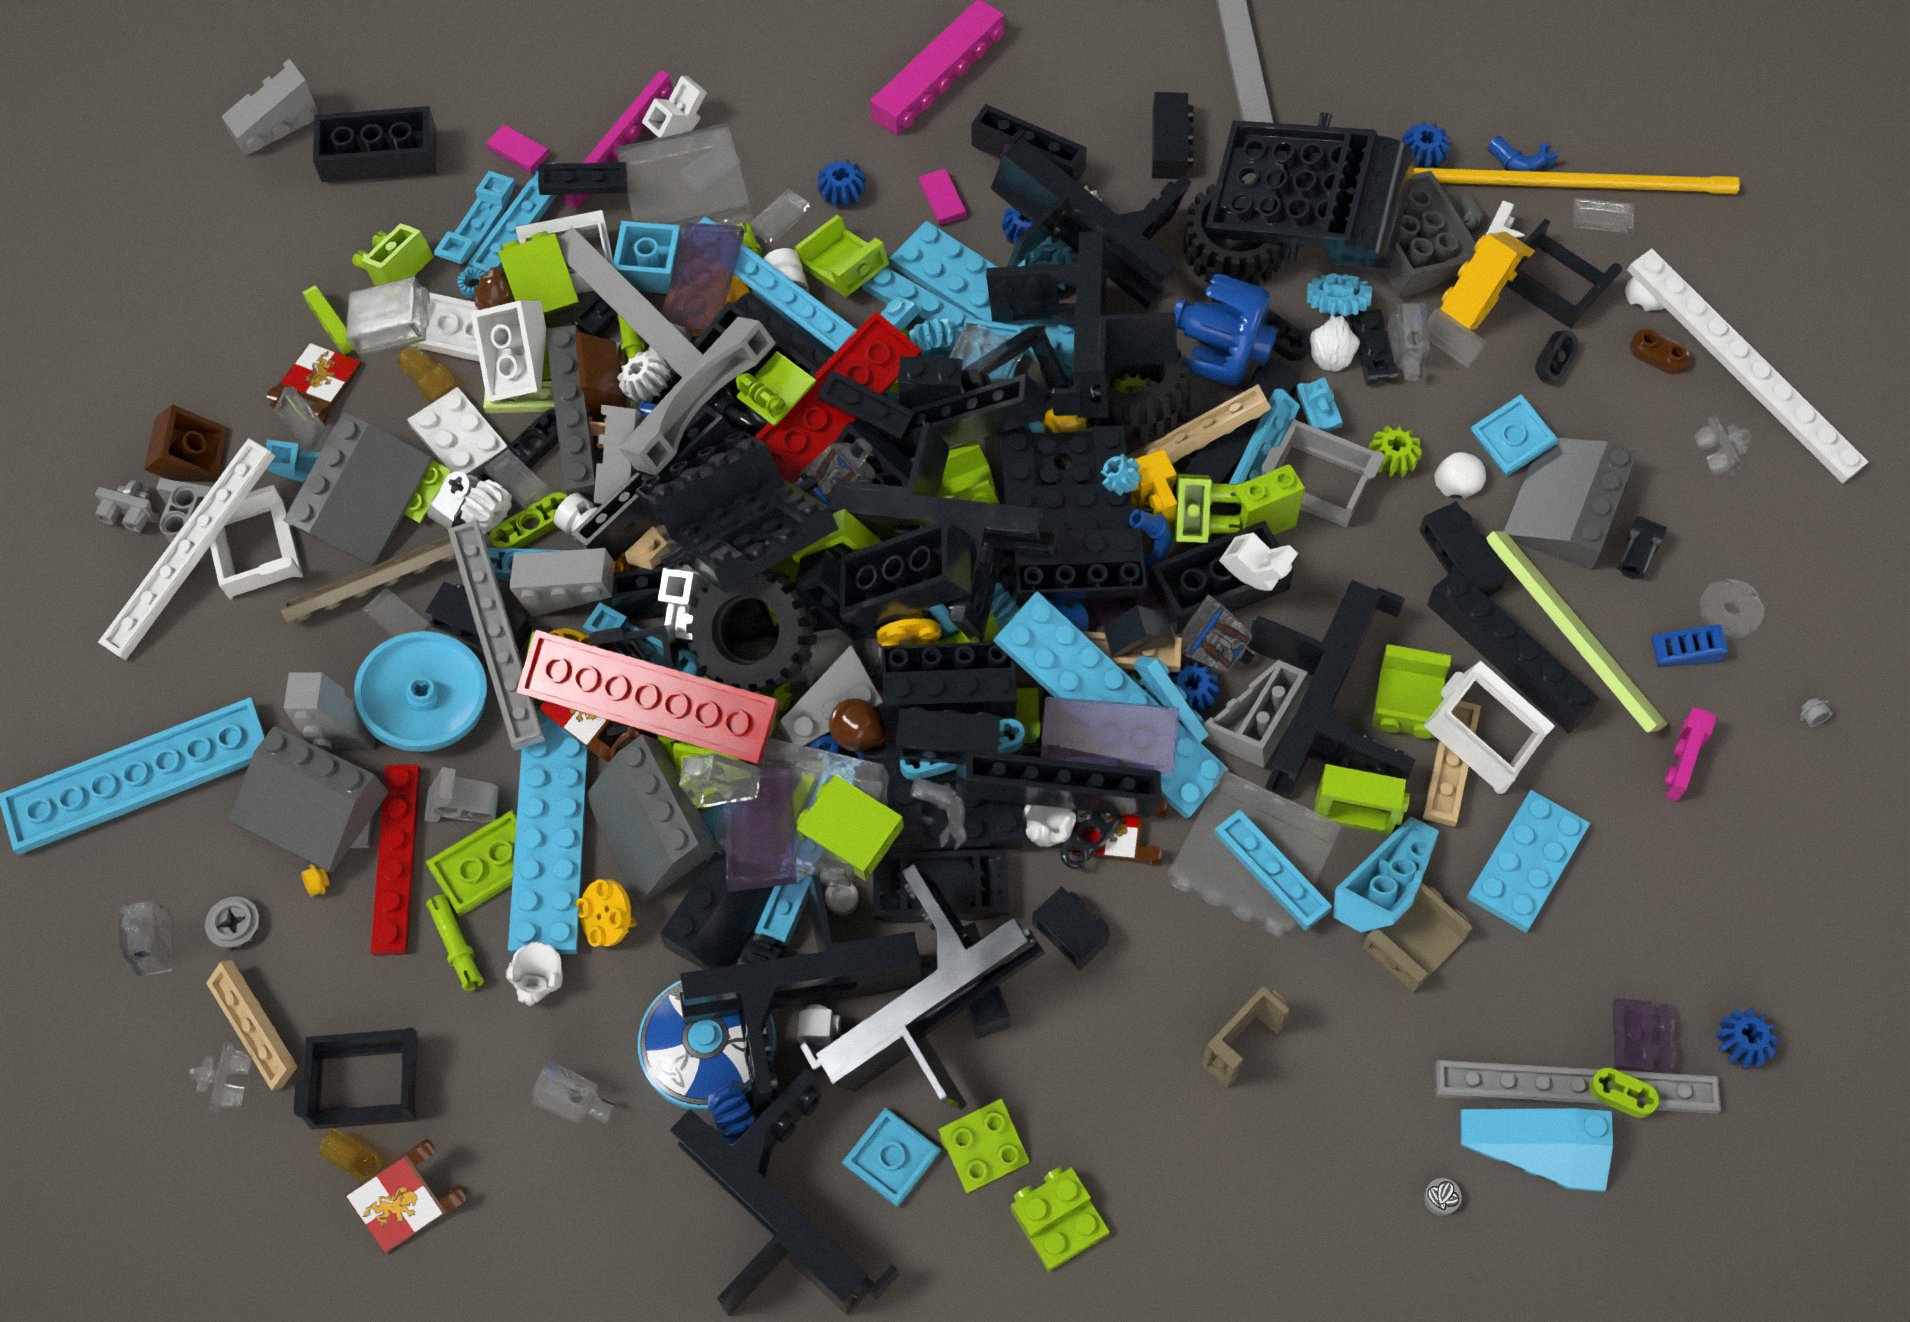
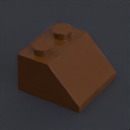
[575,332,630,415]
[144,404,228,482]

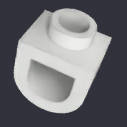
[797,1005,841,1047]

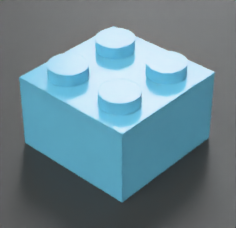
[612,221,684,294]

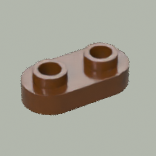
[1630,329,1691,375]

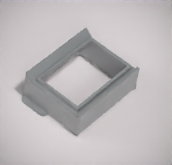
[1261,419,1384,528]

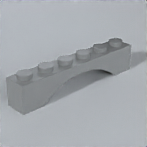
[619,317,776,476]

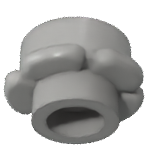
[1800,698,1833,727]

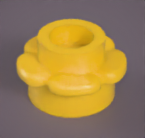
[301,864,330,897]

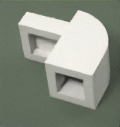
[642,75,707,140]
[1219,533,1298,591]
[658,568,708,641]

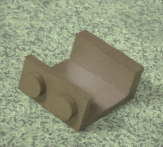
[1362,882,1473,993]
[1201,986,1290,1088]

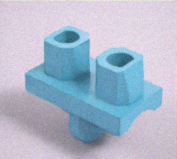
[1295,378,1343,433]

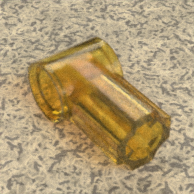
[397,346,456,403]
[317,1128,388,1183]

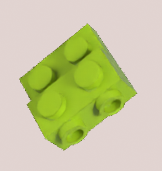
[1011,1167,1110,1272]

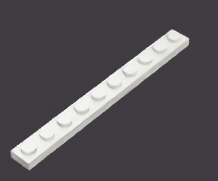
[1627,248,1868,484]

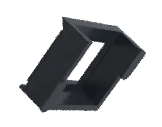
[1505,219,1622,329]
[961,325,1073,436]
[589,624,682,736]
[294,1027,419,1130]

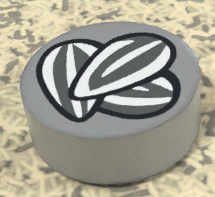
[1424,1178,1462,1216]

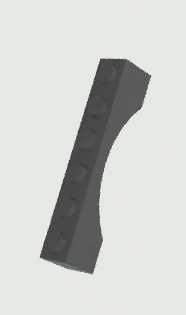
[546,325,597,503]

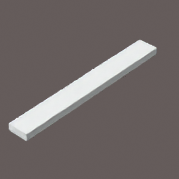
[98,438,276,660]

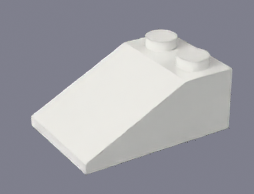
[471,300,546,402]

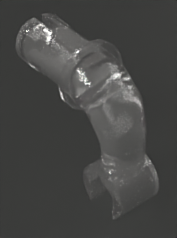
[910,777,966,850]

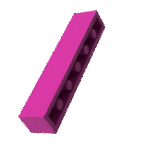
[870,0,1005,136]

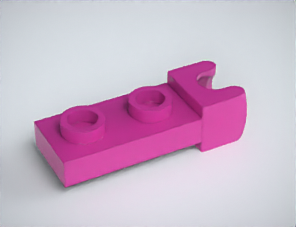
[1664,707,1717,802]

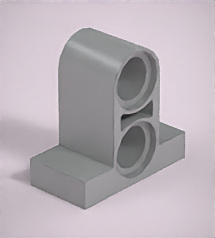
[156,478,212,544]
[424,767,499,823]

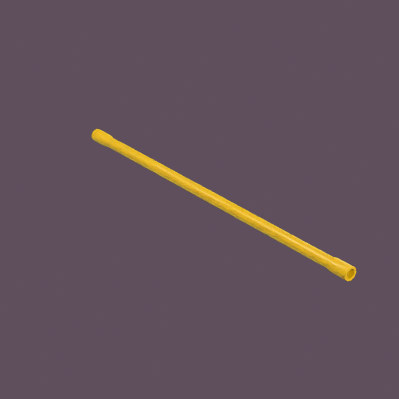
[1413,168,1740,194]

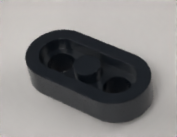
[1535,330,1578,383]

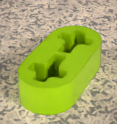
[1589,1068,1659,1118]

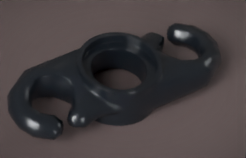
[1061,812,1122,869]

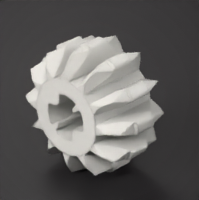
[617,350,672,404]
[461,479,512,534]

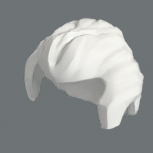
[1310,315,1360,372]
[1022,804,1076,847]
[506,941,563,1006]

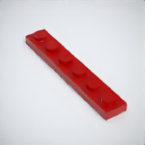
[370,764,421,956]

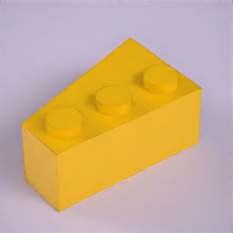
[1439,231,1535,330]

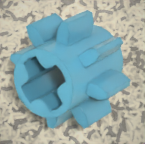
[1101,454,1142,496]

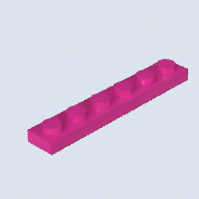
[564,70,673,209]

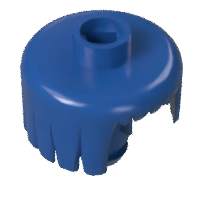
[1173,274,1278,387]

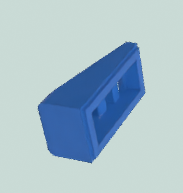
[1651,624,1727,667]

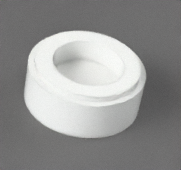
[825,880,859,916]

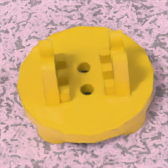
[877,611,942,646]
[575,879,637,947]

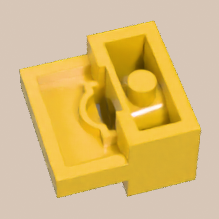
[1130,449,1178,535]

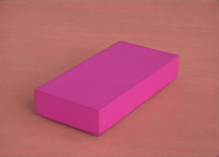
[486,124,550,174]
[918,168,966,226]

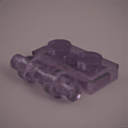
[1613,998,1679,1074]

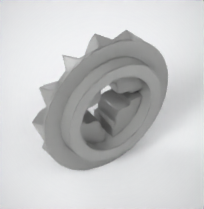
[205,896,260,950]

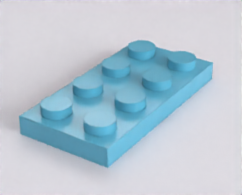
[1466,790,1590,933]

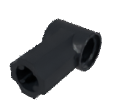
[1617,515,1667,579]

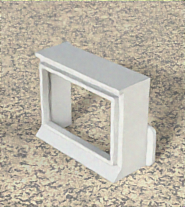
[515,210,613,294]
[210,485,304,600]
[1423,661,1555,794]

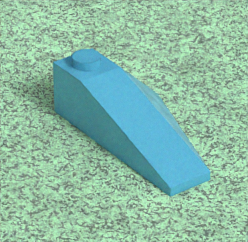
[1333,817,1439,933]
[1460,1108,1613,1192]

